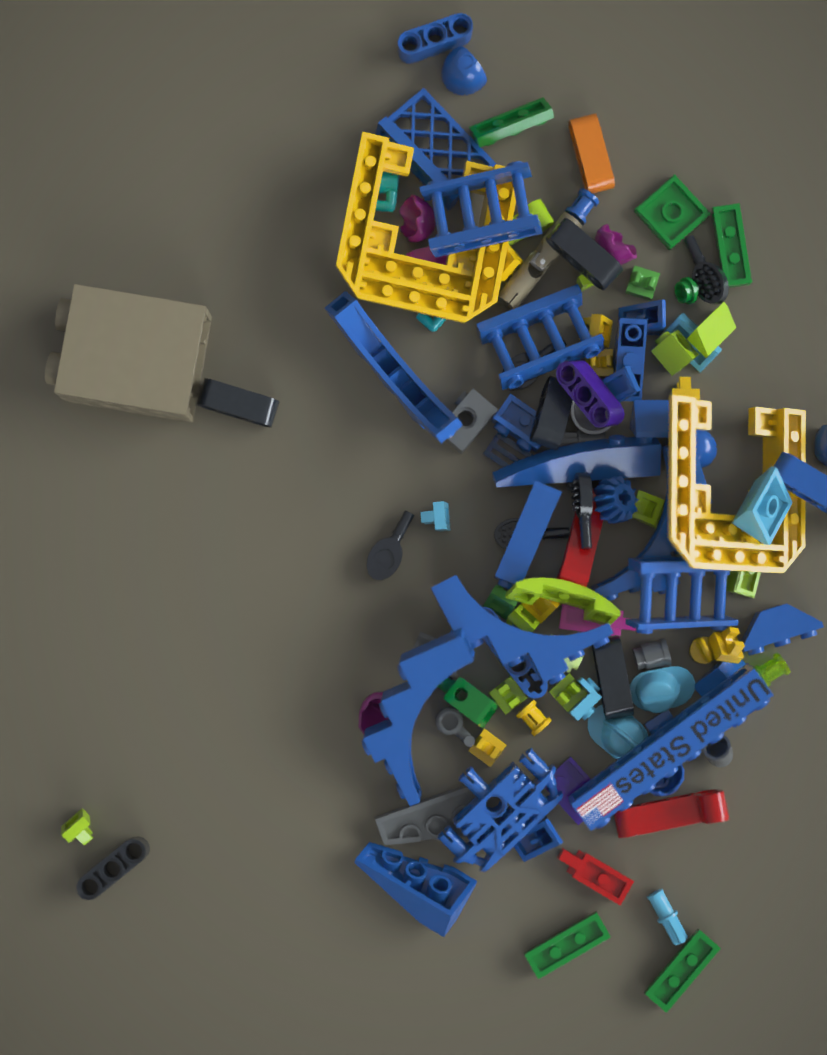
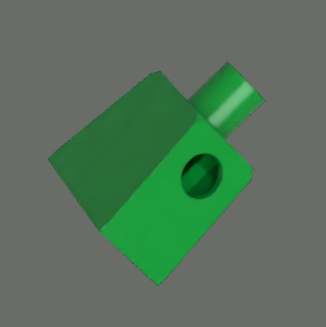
[437,676,499,729]

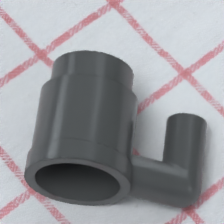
[632,638,671,670]
[435,707,475,747]
[701,735,733,767]

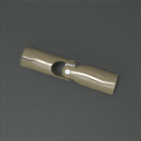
[498,212,582,310]

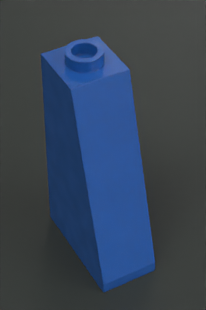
[494,481,561,590]

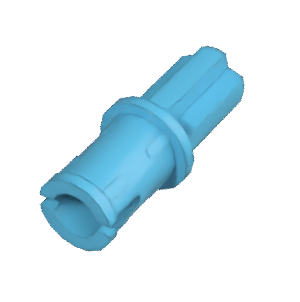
[647,889,688,945]

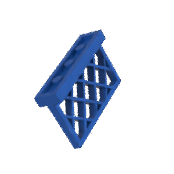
[375,88,496,211]

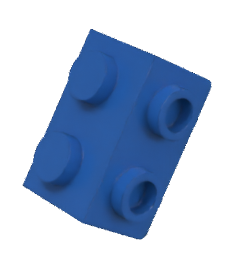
[491,393,541,452]

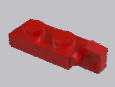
[557,848,634,906]

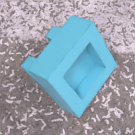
[420,501,451,531]

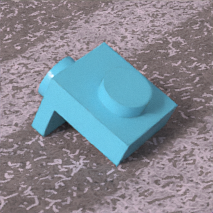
[568,677,602,721]

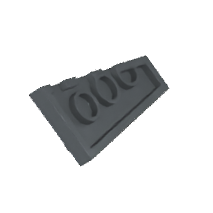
[375,785,489,845]

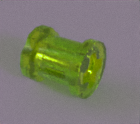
[753,652,791,687]

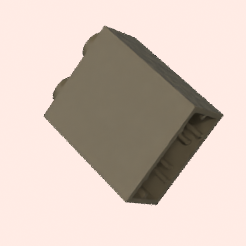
[45,284,212,423]

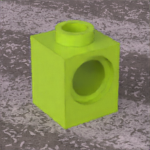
[651,330,699,376]

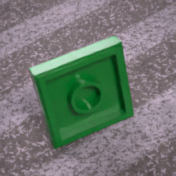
[633,174,711,251]

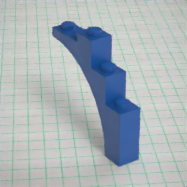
[325,291,463,443]
[591,445,713,601]
[431,575,614,685]
[362,628,474,806]

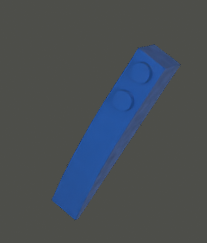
[492,435,661,487]

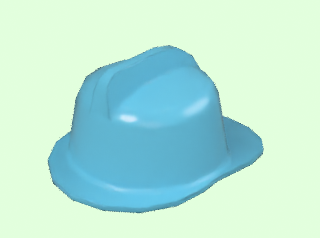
[630,666,695,713]
[587,705,648,760]

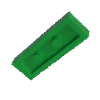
[469,97,555,148]
[711,203,752,288]
[524,911,611,980]
[644,928,721,1013]

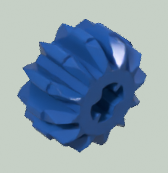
[593,476,639,524]

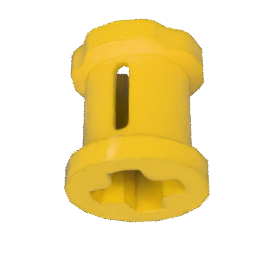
[515,699,552,737]

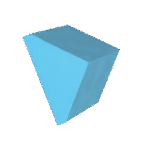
[732,466,793,546]

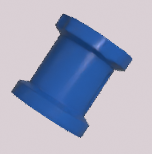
[564,188,599,225]

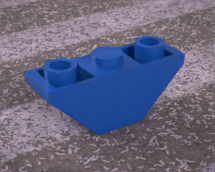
[613,318,648,402]
[741,604,824,656]

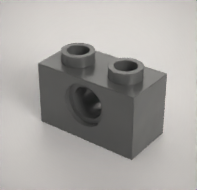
[445,389,498,455]

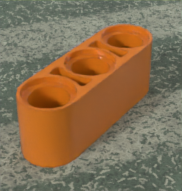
[568,113,615,194]

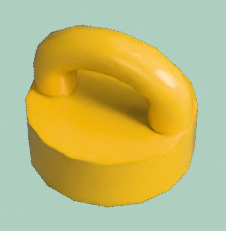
[689,636,715,664]

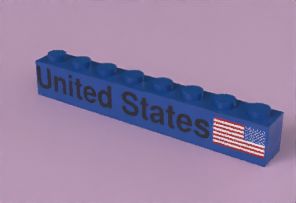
[567,663,773,831]

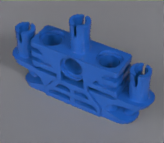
[437,748,563,872]

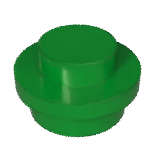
[674,277,699,305]

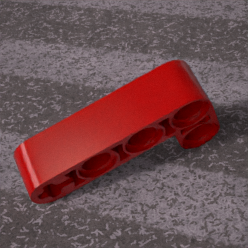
[556,488,603,587]
[613,789,729,838]

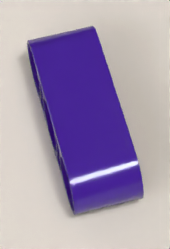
[556,360,624,428]

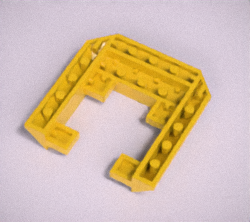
[335,132,516,323]
[668,395,806,573]

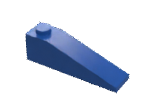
[354,842,477,937]

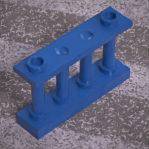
[419,161,543,258]
[476,284,604,390]
[626,557,738,634]

